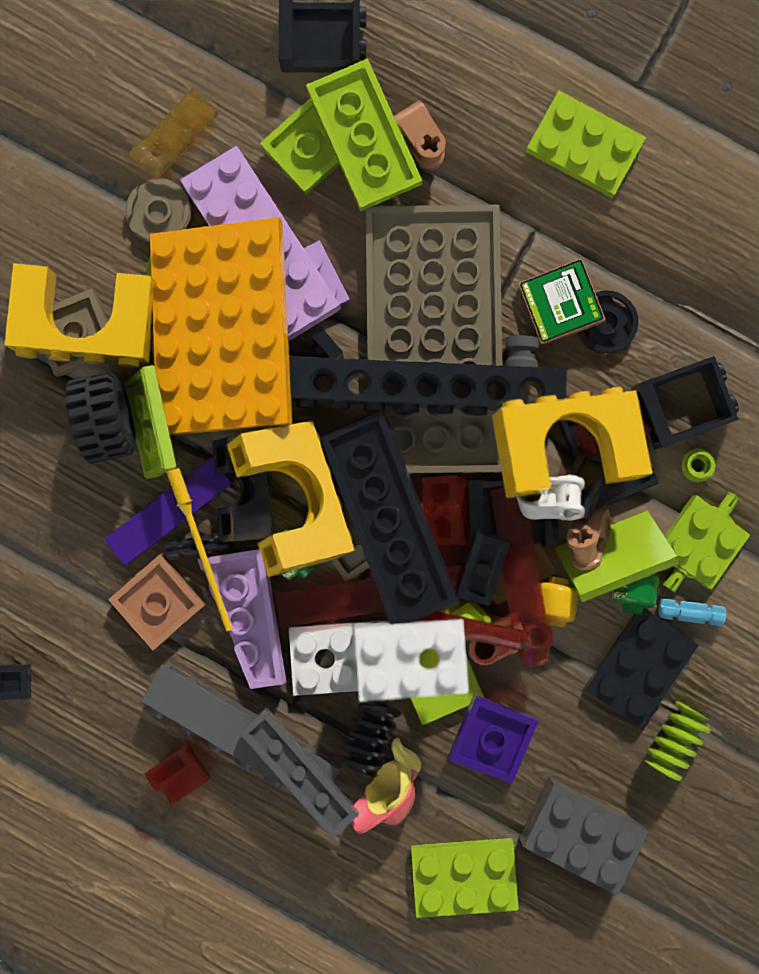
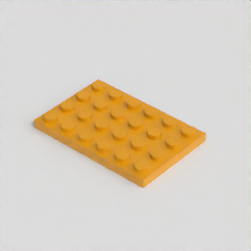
[150,217,292,436]

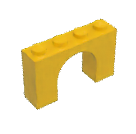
[5,263,155,368]
[492,387,652,498]
[227,421,354,577]

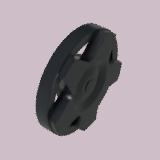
[577,290,638,354]

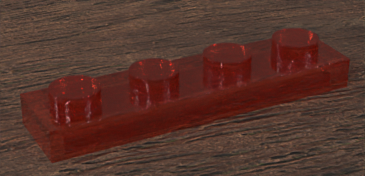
[490,488,547,625]

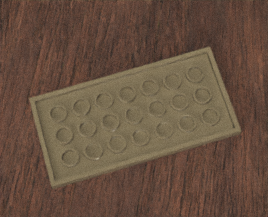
[366,205,503,474]

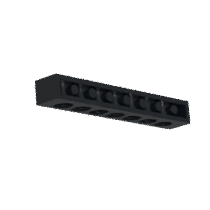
[289,356,567,416]

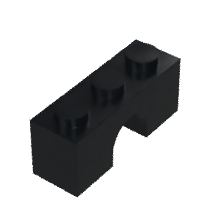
[213,437,274,542]

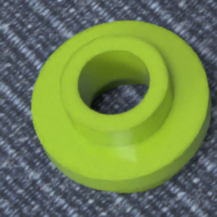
[681,448,715,482]

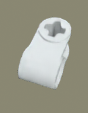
[517,475,584,520]

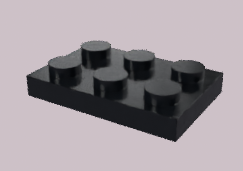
[583,608,699,729]

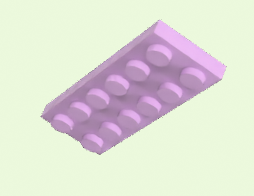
[180,146,341,342]

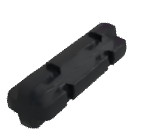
[164,533,231,560]

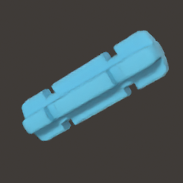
[658,599,726,626]

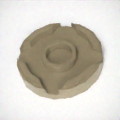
[125,178,193,244]

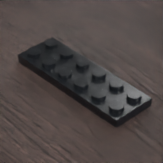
[320,410,460,625]

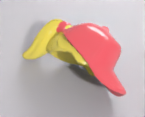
[351,738,421,834]

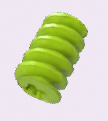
[644,701,711,781]

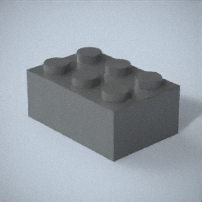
[519,777,648,895]

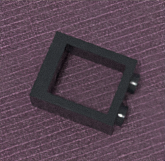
[631,356,739,450]

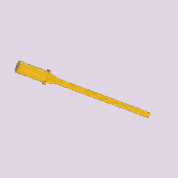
[167,468,232,632]

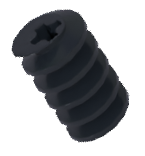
[339,700,401,777]

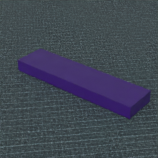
[105,457,233,566]

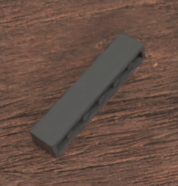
[141,662,341,801]

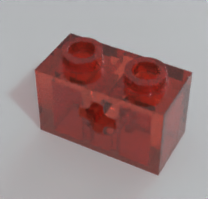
[422,475,470,549]

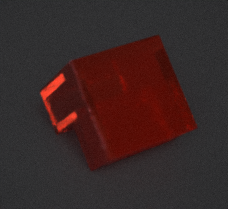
[144,742,210,805]

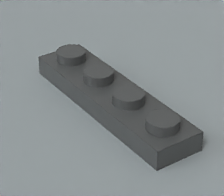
[239,707,359,839]

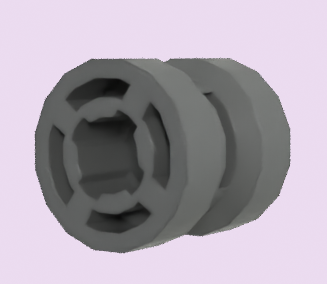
[504,335,539,367]

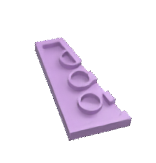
[197,549,286,689]

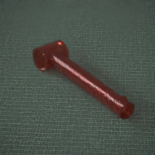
[413,612,553,667]

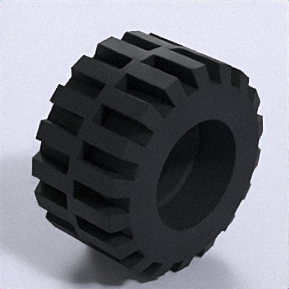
[65,371,136,464]

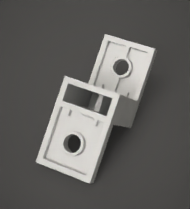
[289,619,469,701]

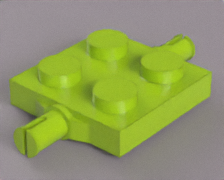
[662,492,750,593]

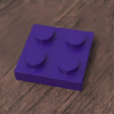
[448,694,539,784]

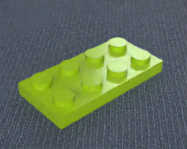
[306,59,423,211]

